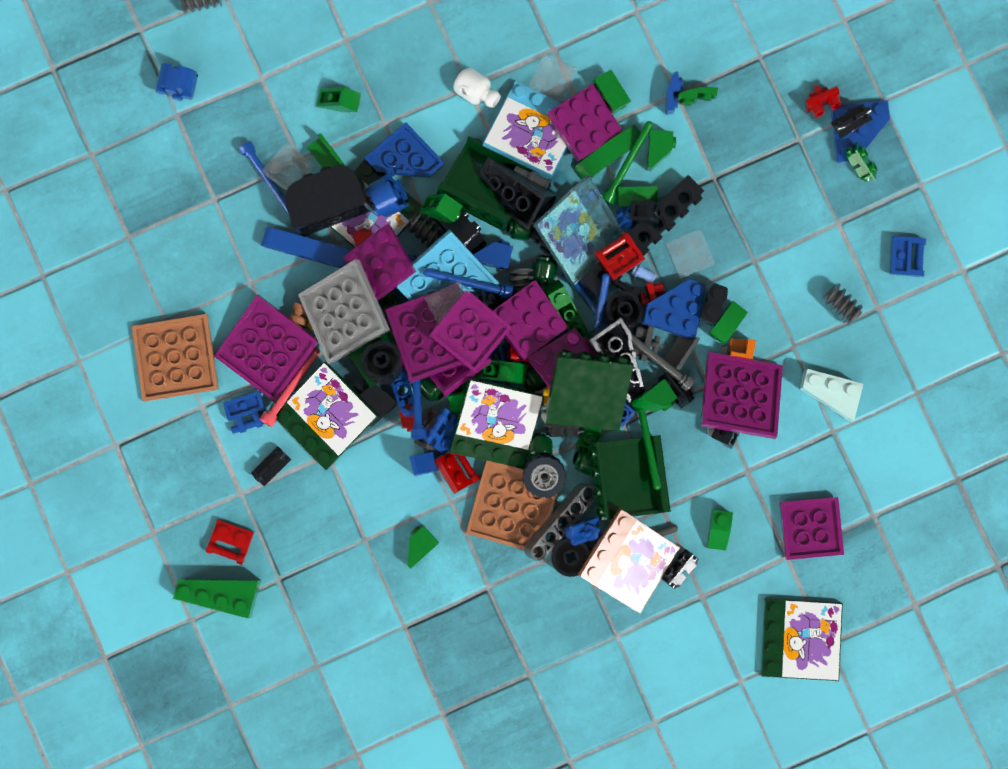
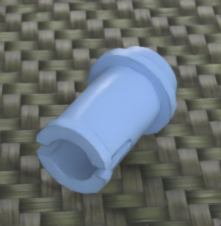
[631,264,657,283]

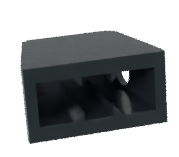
[353,380,398,427]

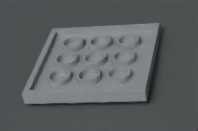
[298,259,390,364]

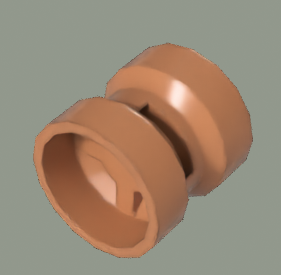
[289,302,307,327]

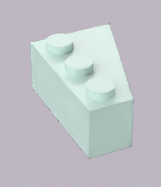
[799,369,863,422]

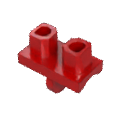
[805,85,841,118]
[639,282,665,308]

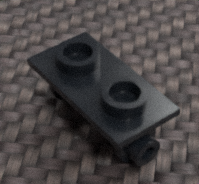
[831,104,873,139]
[477,289,506,310]
[658,372,694,409]
[544,424,585,437]
[251,446,292,487]
[662,549,699,589]

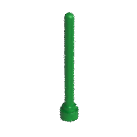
[600,121,653,205]
[633,406,661,490]

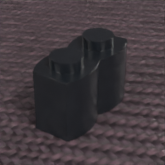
[699,283,728,326]

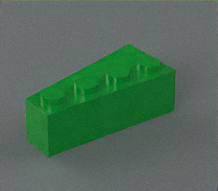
[173,579,261,619]

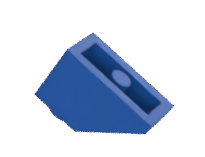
[474,240,513,271]
[410,452,439,477]

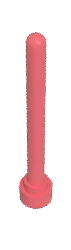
[260,348,320,428]

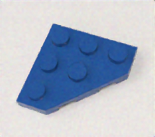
[830,100,890,163]
[364,122,445,177]
[641,279,706,340]

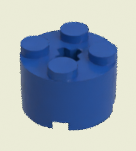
[155,63,198,101]
[365,173,409,217]

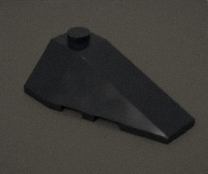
[480,157,557,230]
[583,317,645,403]

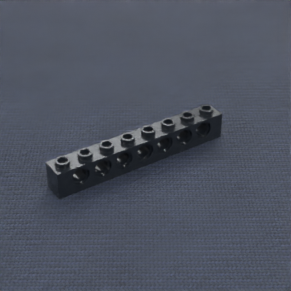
[579,175,704,299]

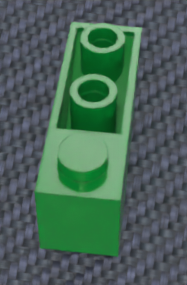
[542,280,589,337]
[471,360,527,385]

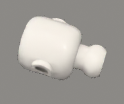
[454,67,500,108]

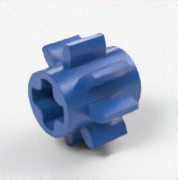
[615,206,638,230]

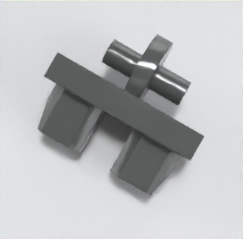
[633,326,664,362]

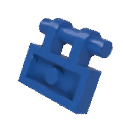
[223,391,266,434]
[424,408,458,455]

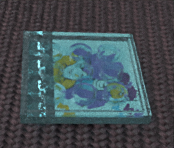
[533,176,624,285]

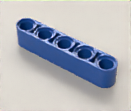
[261,227,351,268]

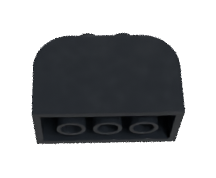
[285,165,374,237]

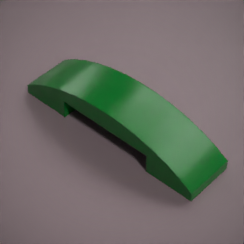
[574,125,646,183]

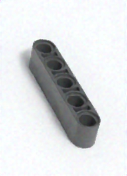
[524,483,596,561]

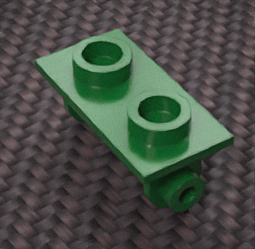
[845,141,878,182]

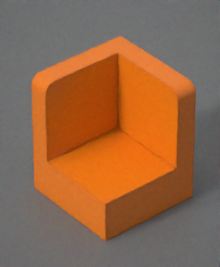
[728,338,756,360]

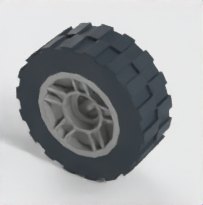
[523,453,566,498]

